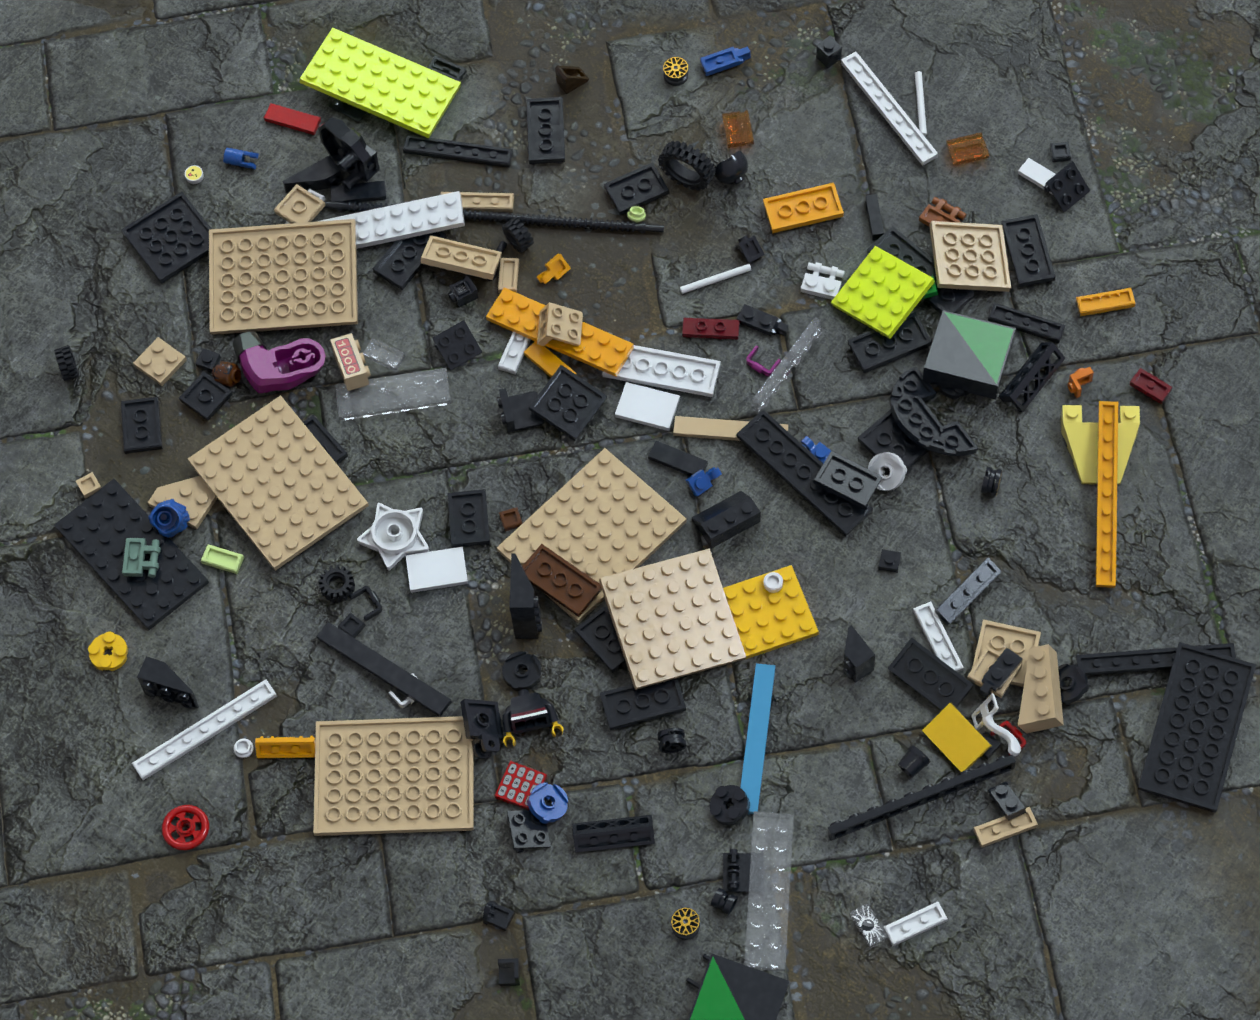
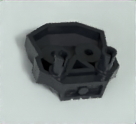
[318,117,380,191]

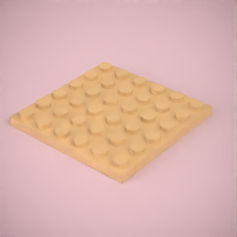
[599,548,746,690]

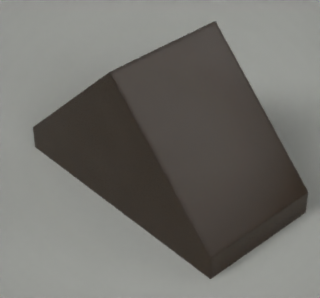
[555,65,589,94]

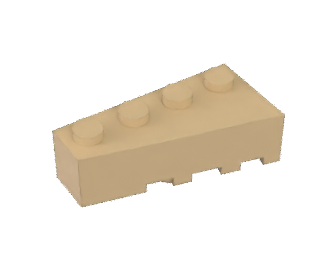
[1018,644,1064,733]

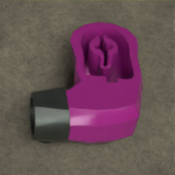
[233,331,326,393]

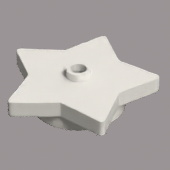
[357,503,429,571]

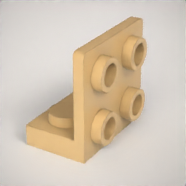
[537,302,583,346]

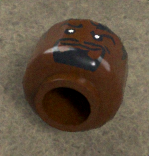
[212,361,241,387]

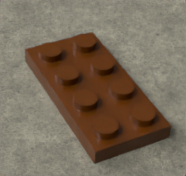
[522,544,602,617]

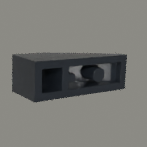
[283,155,343,193]

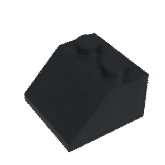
[843,625,875,683]

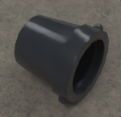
[898,745,931,778]

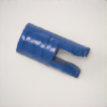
[223,147,259,169]

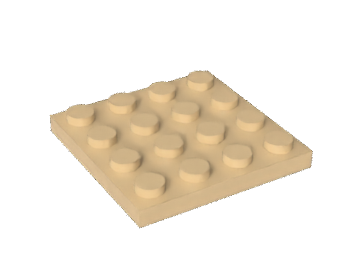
[929,221,1011,292]

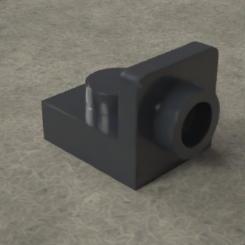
[735,235,765,264]

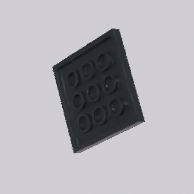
[121,192,212,284]

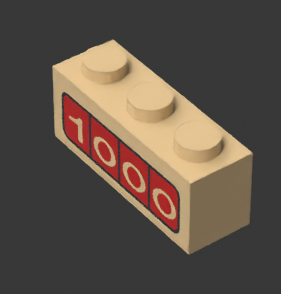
[330,333,371,391]

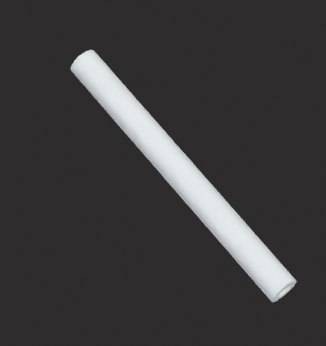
[915,71,927,136]
[680,264,751,294]

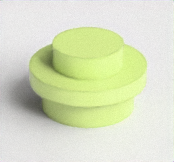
[627,206,646,223]

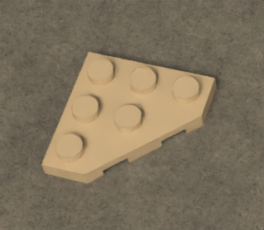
[148,476,217,530]

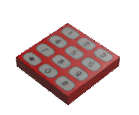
[495,761,547,810]

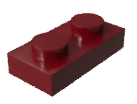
[1129,368,1173,404]

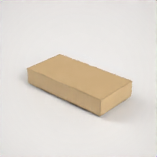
[498,258,519,293]

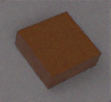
[499,507,523,532]

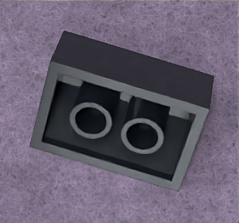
[692,491,761,549]

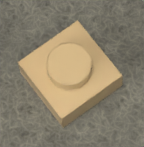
[76,472,101,499]

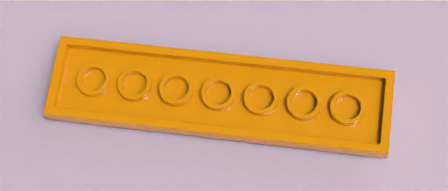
[486,287,634,377]

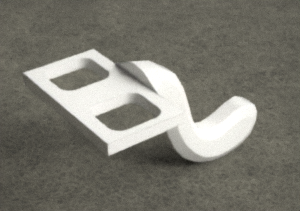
[971,693,1021,756]

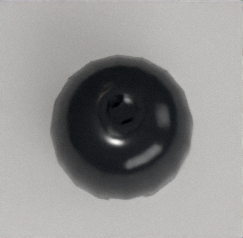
[714,150,749,185]

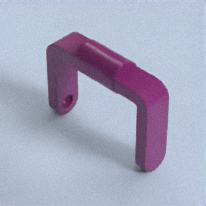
[746,346,782,376]

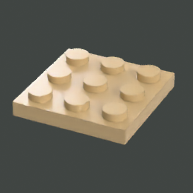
[972,620,1041,687]

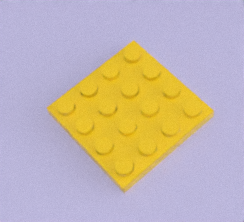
[723,565,819,659]

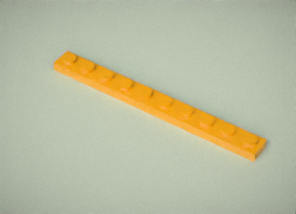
[1095,401,1118,588]

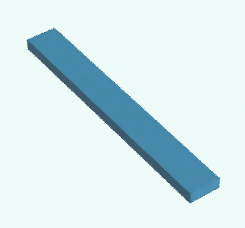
[740,663,775,815]

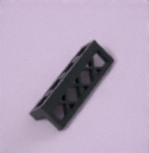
[999,342,1065,412]
[572,815,655,853]

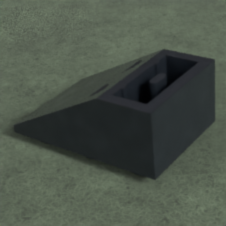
[137,656,199,708]

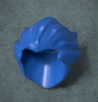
[148,499,190,537]

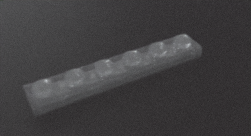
[752,317,822,412]

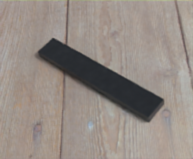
[403,135,513,168]

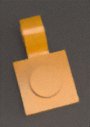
[536,254,571,284]

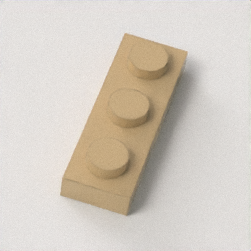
[974,807,1038,848]

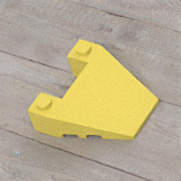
[1061,405,1140,485]

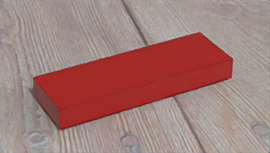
[264,103,321,135]

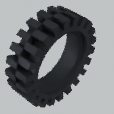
[658,141,716,190]

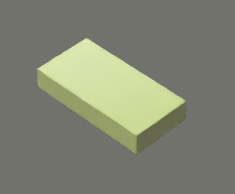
[201,544,244,574]

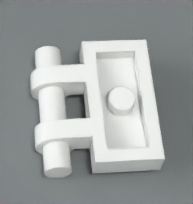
[801,262,845,300]

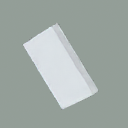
[615,382,680,431]
[405,547,468,593]

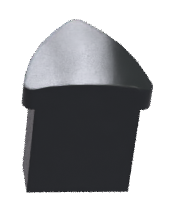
[483,901,515,931]

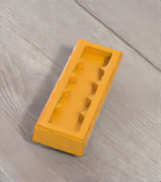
[1076,288,1136,316]

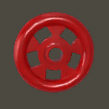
[162,805,209,850]

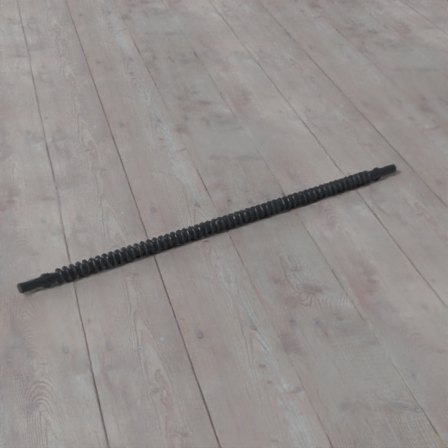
[324,200,664,233]

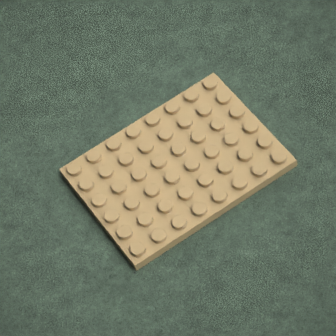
[209,219,358,335]
[188,395,369,571]
[497,448,687,624]
[313,716,474,836]

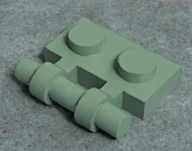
[122,538,161,578]

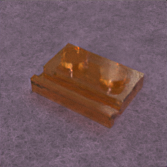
[722,110,754,148]
[946,132,989,166]

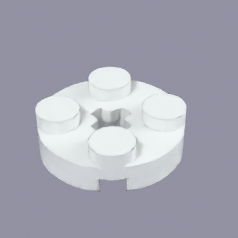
[868,452,907,491]

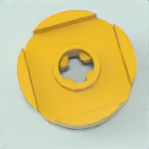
[88,632,128,671]

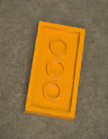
[763,183,844,233]

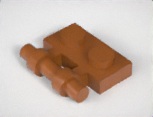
[919,197,967,227]

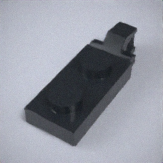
[737,304,789,337]
[979,648,1023,698]

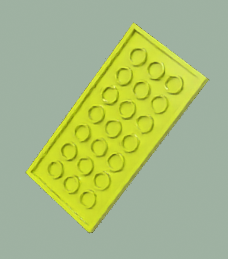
[300,28,461,138]

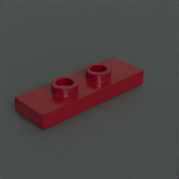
[682,318,739,340]

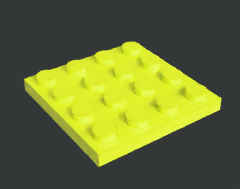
[831,246,935,339]

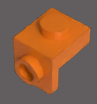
[1067,367,1094,398]

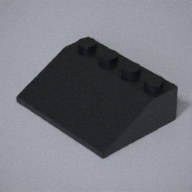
[510,553,542,639]

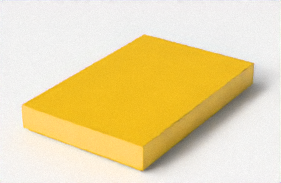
[922,703,992,772]

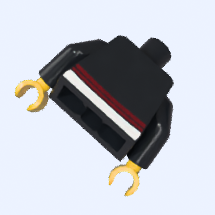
[502,689,564,747]

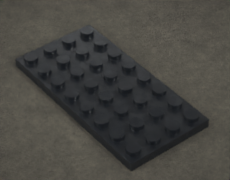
[54,479,209,630]
[1137,642,1256,813]

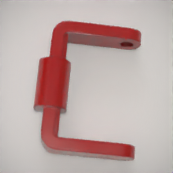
[990,721,1026,756]

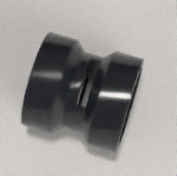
[710,888,738,915]

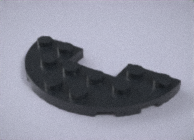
[890,366,979,456]

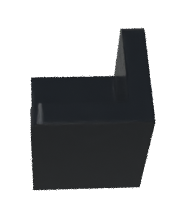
[498,958,520,986]

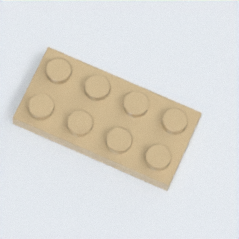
[421,235,502,280]

